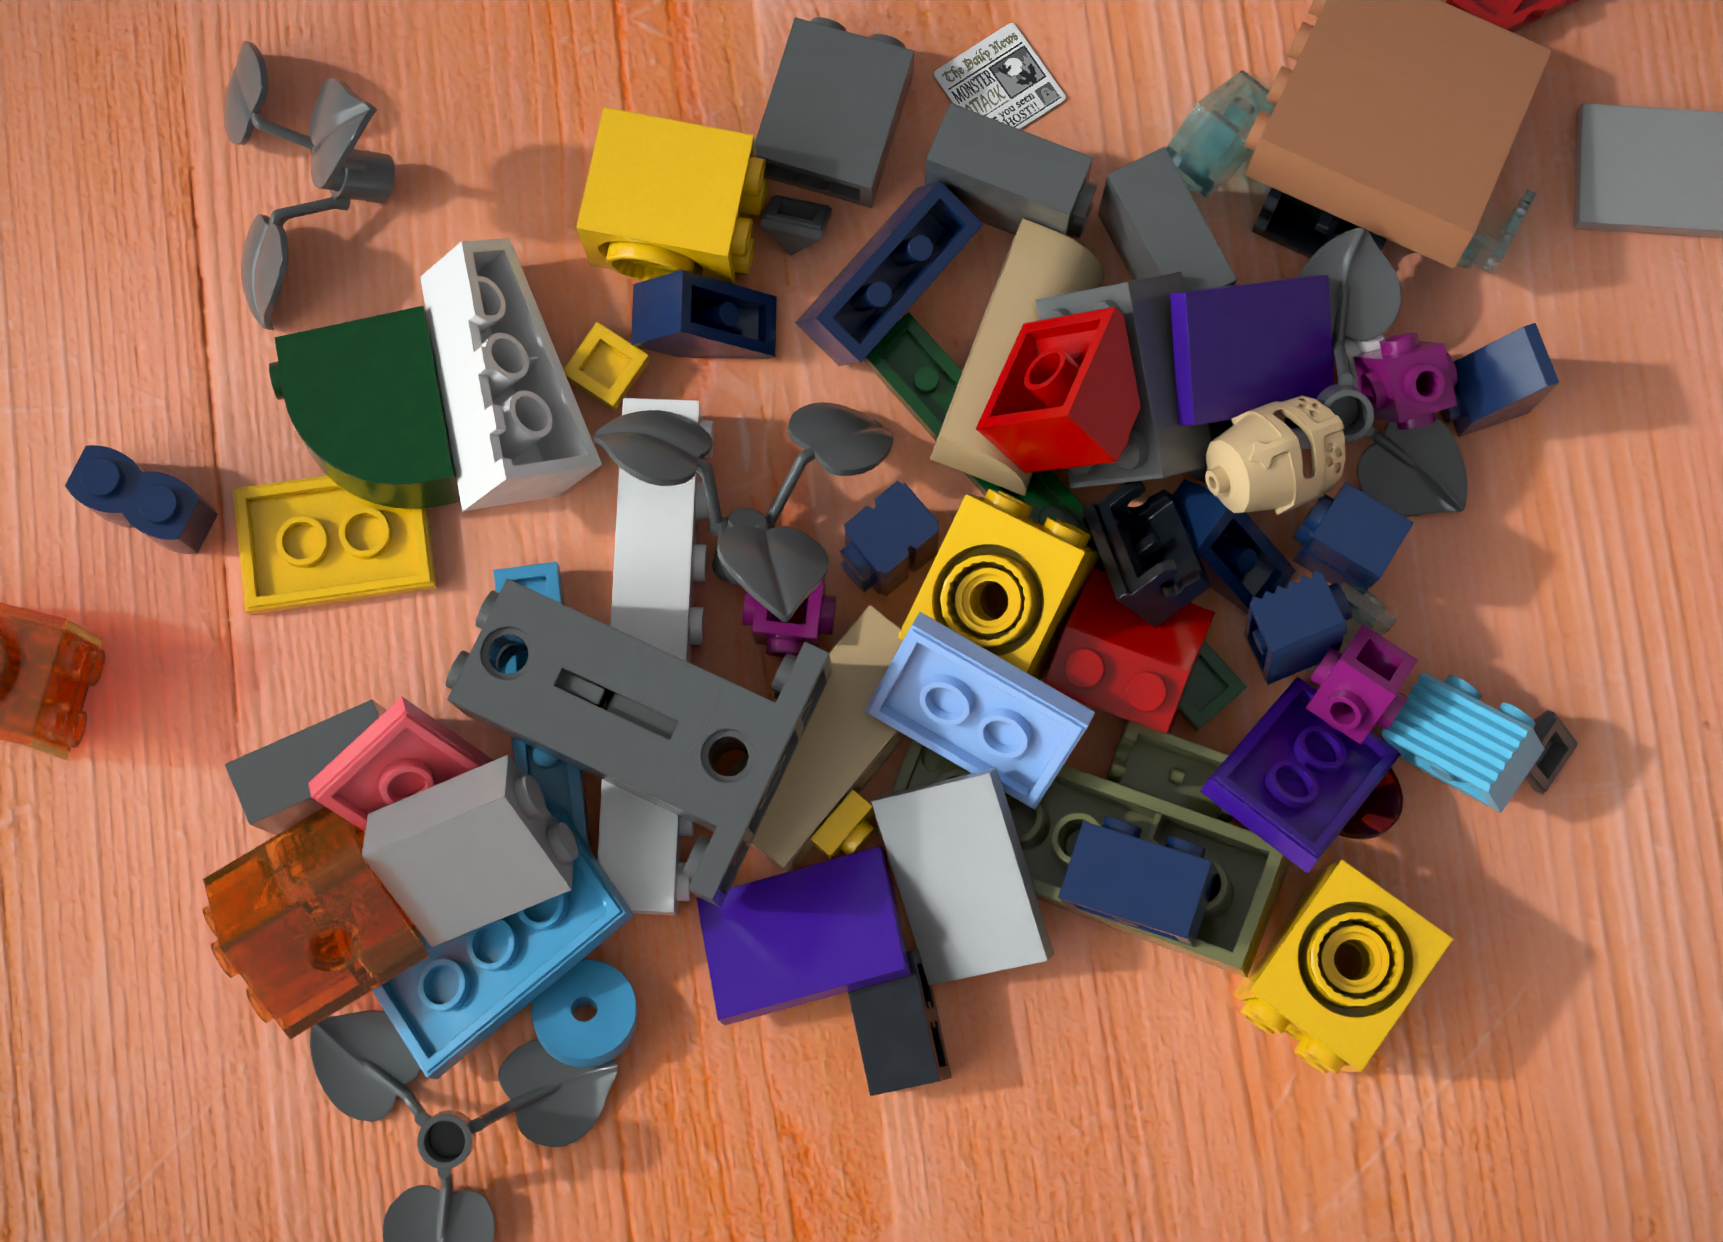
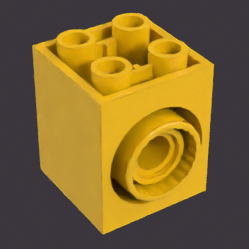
[576,107,768,285]
[898,489,1100,680]
[1233,859,1453,1075]

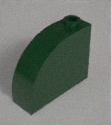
[269,305,461,509]

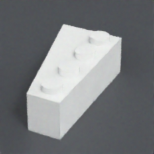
[420,238,602,512]

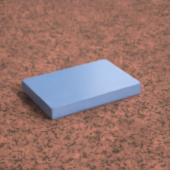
[864,612,1095,809]

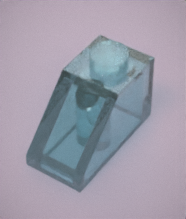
[1166,70,1276,198]

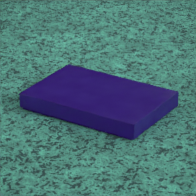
[1170,275,1334,425]
[1200,676,1401,874]
[696,846,911,1025]

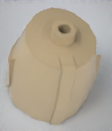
[1205,395,1346,515]

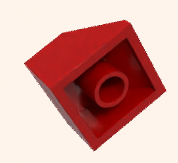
[976,307,1141,473]
[1045,568,1215,734]

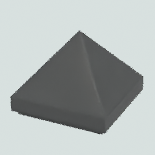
[760,195,832,256]
[1525,710,1577,795]

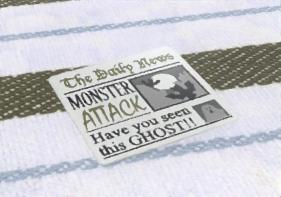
[934,23,1066,129]

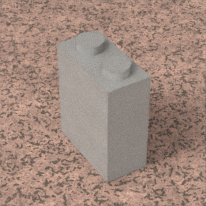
[362,754,578,947]

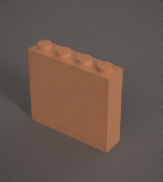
[1244,0,1552,269]

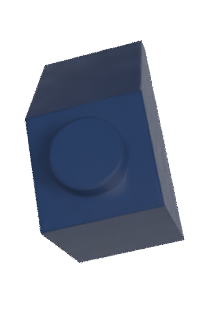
[631,270,777,359]
[1439,323,1559,437]
[1173,479,1296,614]

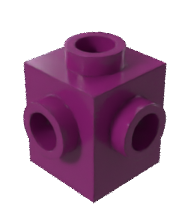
[1353,333,1457,430]
[743,578,836,658]
[1306,624,1418,744]

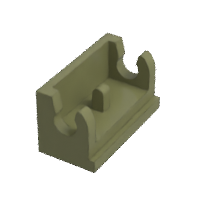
[1105,720,1233,823]

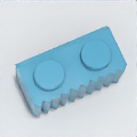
[1381,672,1545,813]

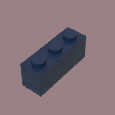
[795,180,984,366]

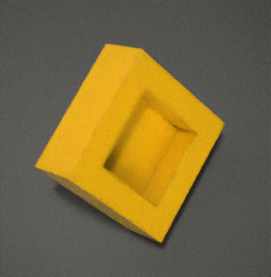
[563,322,651,412]
[811,790,876,860]

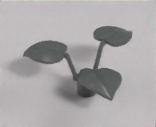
[224,41,395,330]
[1186,228,1467,516]
[593,402,894,623]
[310,1010,618,1242]

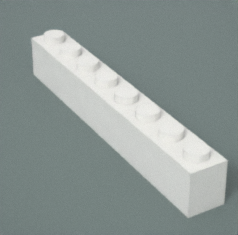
[597,398,714,915]

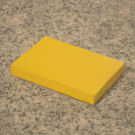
[232,475,438,615]

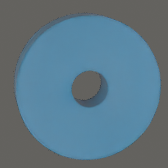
[532,960,638,1067]

